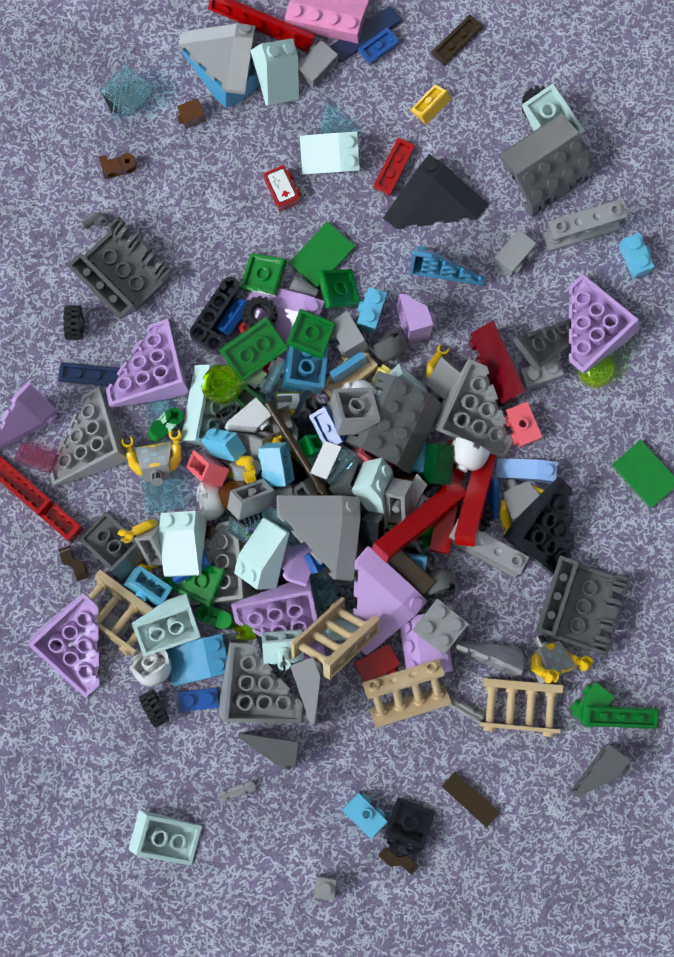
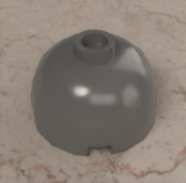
[368,326,408,362]
[422,566,461,602]

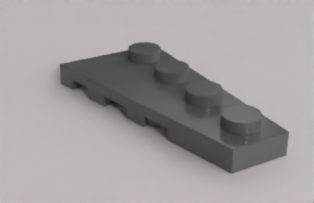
[513,319,571,371]

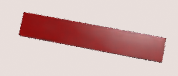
[208,0,315,52]
[429,439,463,555]

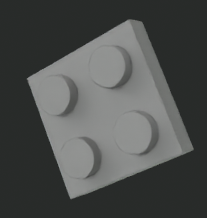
[412,599,469,655]

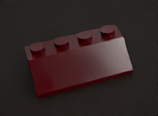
[468,320,525,407]

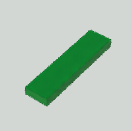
[582,705,659,729]

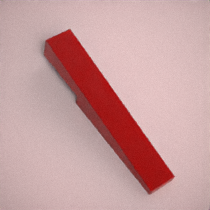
[454,454,496,547]
[0,456,84,544]
[372,480,466,563]

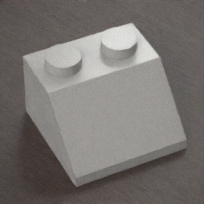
[330,387,380,435]

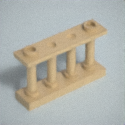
[88,570,153,657]
[291,597,380,680]
[362,659,451,728]
[479,678,563,737]

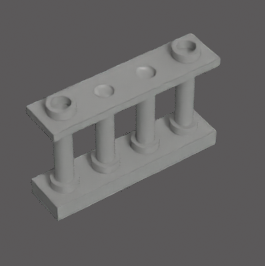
[542,199,628,252]
[449,519,529,578]

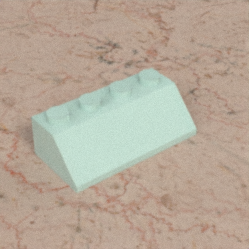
[181,365,238,446]

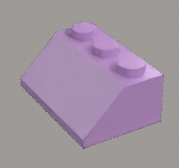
[397,293,435,344]
[400,614,453,672]

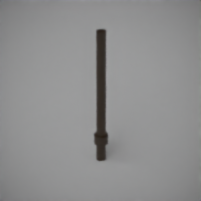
[265,401,331,496]

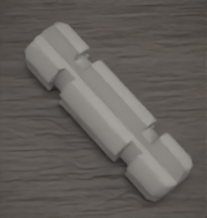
[448,696,484,723]
[217,780,256,803]

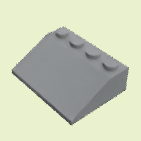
[290,657,323,724]

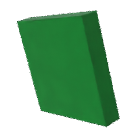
[240,253,287,296]
[318,269,360,309]
[286,309,336,359]

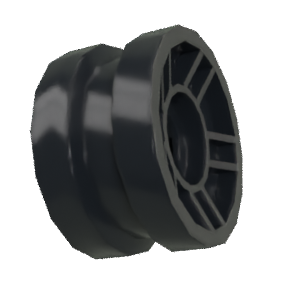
[214,404,240,432]

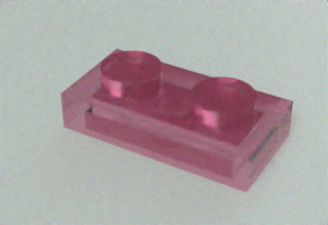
[14,442,58,474]

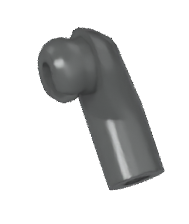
[80,212,109,229]

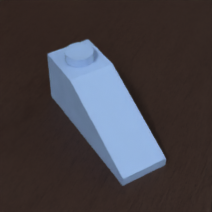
[495,458,558,484]

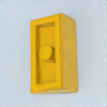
[410,84,451,125]

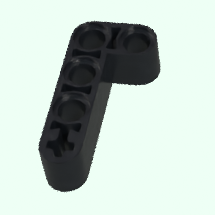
[190,277,240,355]

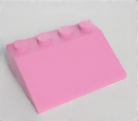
[285,0,370,44]

